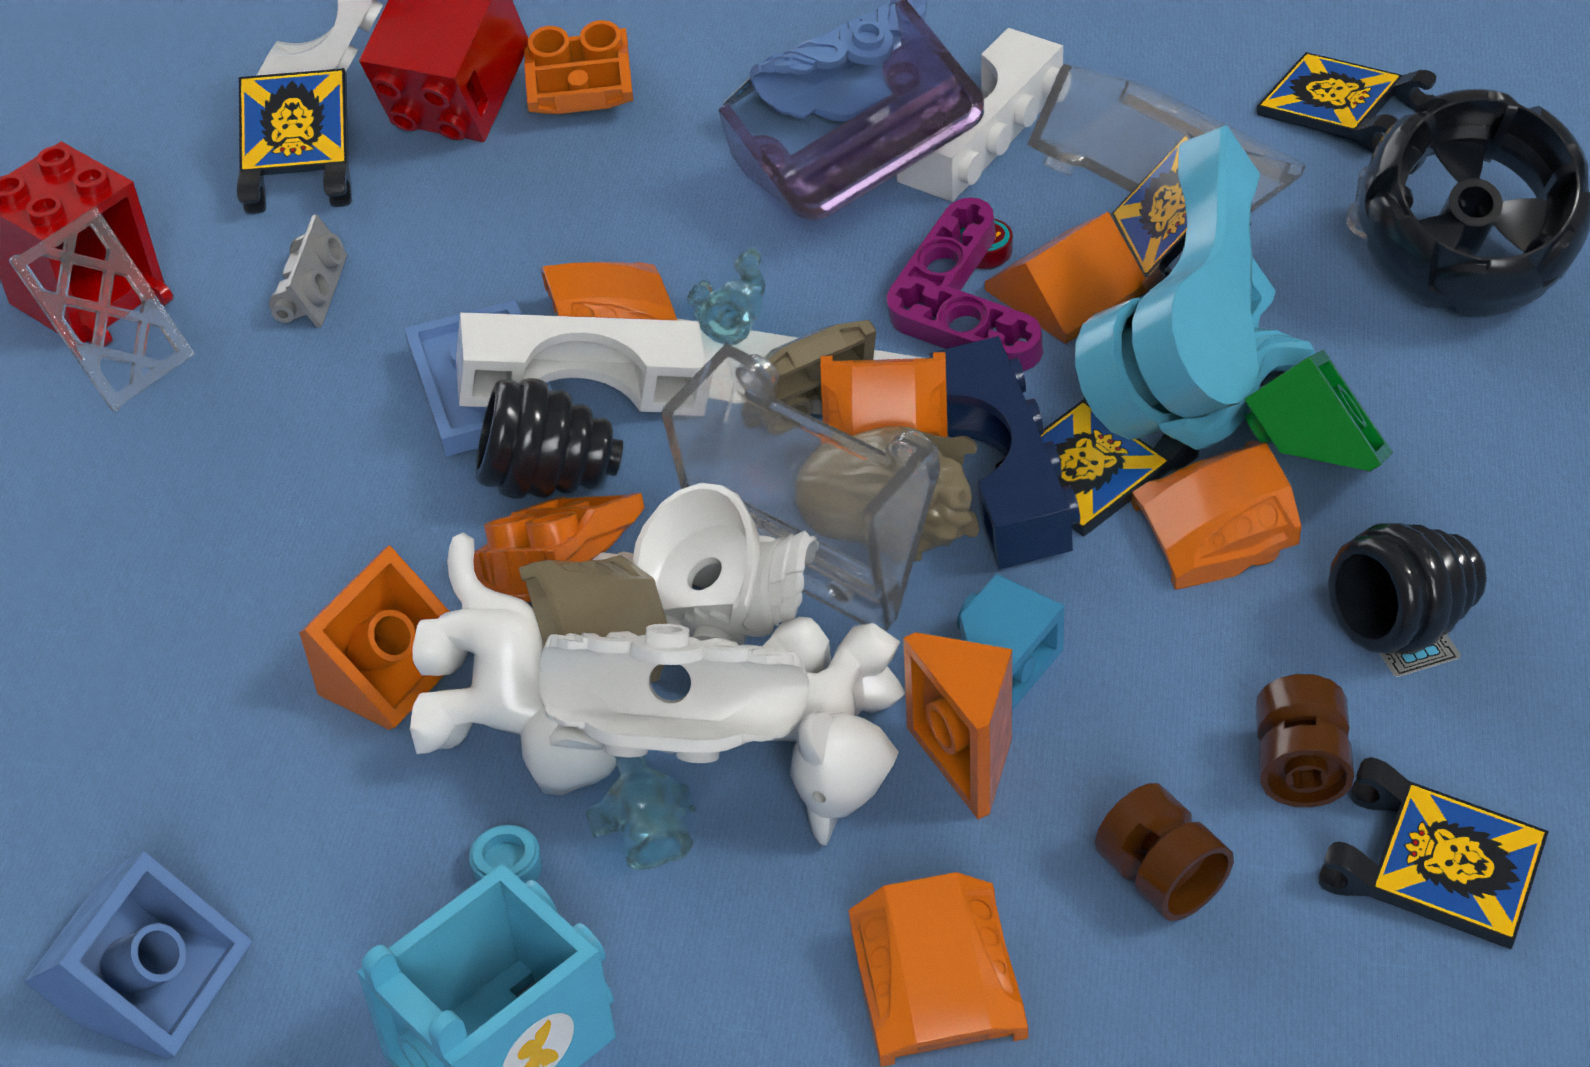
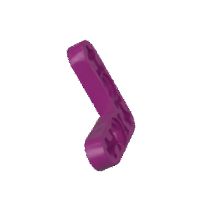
[886,197,1044,371]

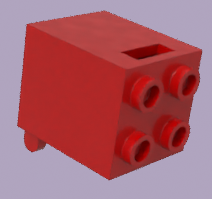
[359,0,528,142]
[0,141,173,348]

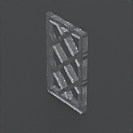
[9,207,195,411]

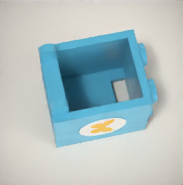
[357,863,616,1067]

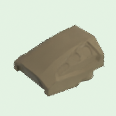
[742,320,876,434]
[519,555,668,683]

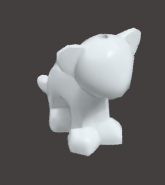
[410,533,621,795]
[762,617,905,846]

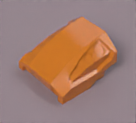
[524,20,634,114]
[540,262,677,321]
[820,352,948,445]
[1131,440,1302,590]
[473,493,645,602]
[848,872,1028,1067]

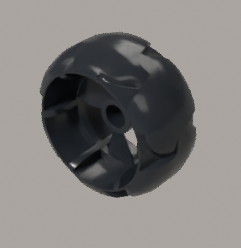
[1358,89,1590,317]

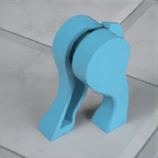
[1075,125,1315,450]

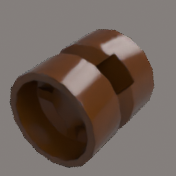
[1256,674,1354,808]
[1095,783,1234,921]

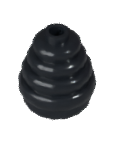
[476,378,623,499]
[1328,523,1487,654]

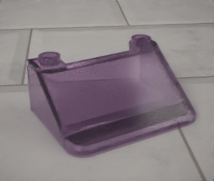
[718,0,985,220]

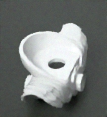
[593,483,819,646]
[539,624,809,763]

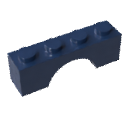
[928,336,1080,570]

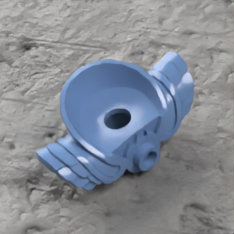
[750,0,927,122]

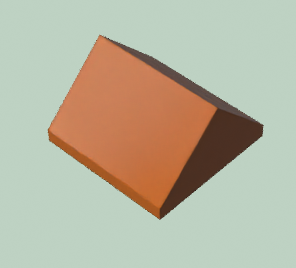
[985,212,1147,344]
[299,545,450,730]
[903,632,1013,819]

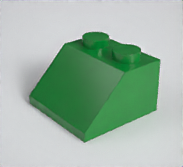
[1244,350,1393,472]

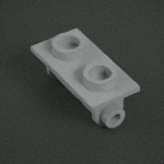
[269,214,348,328]

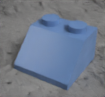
[24,850,253,1059]

